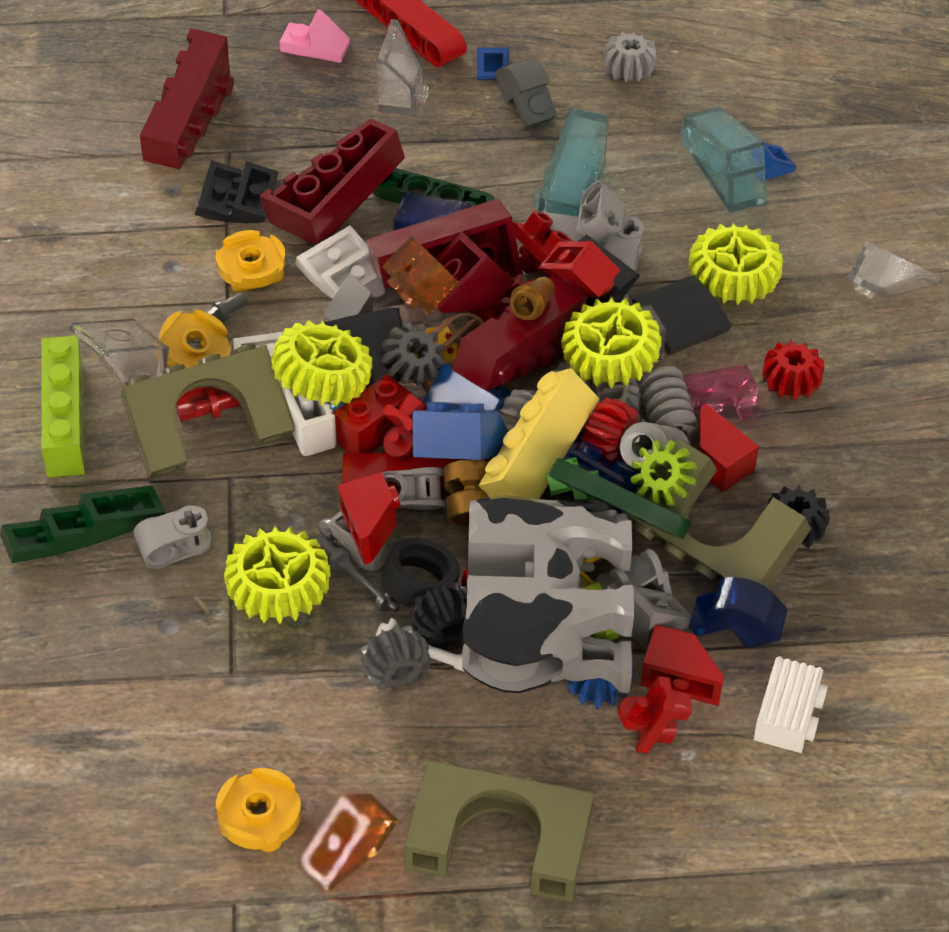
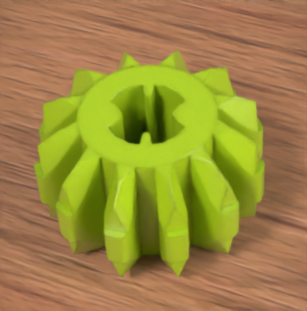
[631,440,697,506]

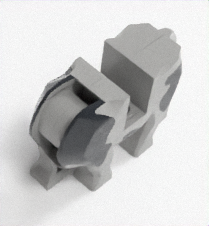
[462,495,634,694]

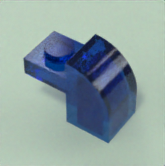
[689,577,788,648]

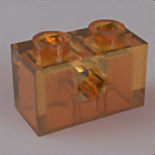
[382,235,460,314]

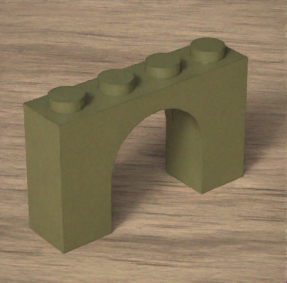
[121,344,295,479]
[628,439,811,604]
[404,760,594,903]

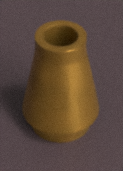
[510,277,555,320]

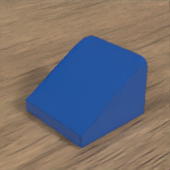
[477,48,509,80]
[746,142,796,180]

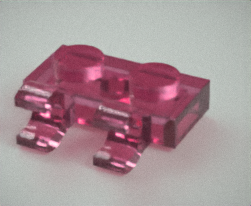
[683,364,759,421]

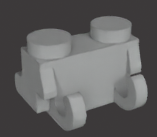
[595,549,672,594]

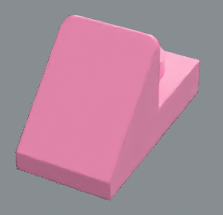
[280,9,350,63]

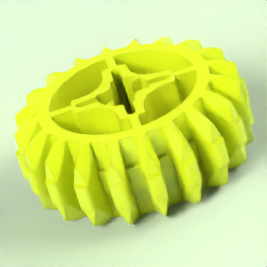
[688,223,783,305]
[561,296,661,389]
[271,320,373,407]
[224,526,331,624]

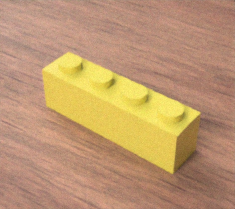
[478,368,599,499]

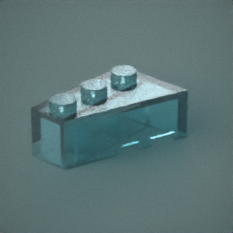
[681,106,766,213]
[534,107,609,217]

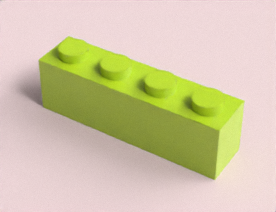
[41,335,85,478]

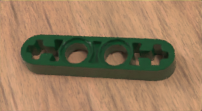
[373,168,495,216]
[548,457,691,540]

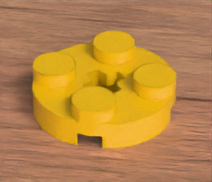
[215,230,286,293]
[157,310,231,369]
[216,768,302,852]

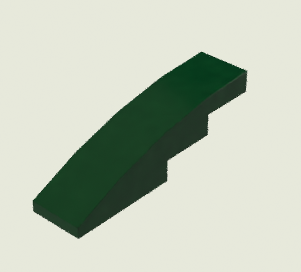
[0,485,166,563]

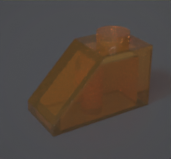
[298,793,399,891]

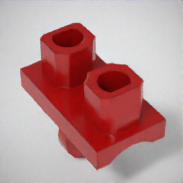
[513,211,572,273]
[176,387,240,422]
[382,394,427,459]
[617,676,692,754]

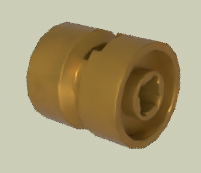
[443,459,489,526]

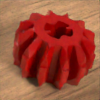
[762,339,825,401]
[582,398,639,464]

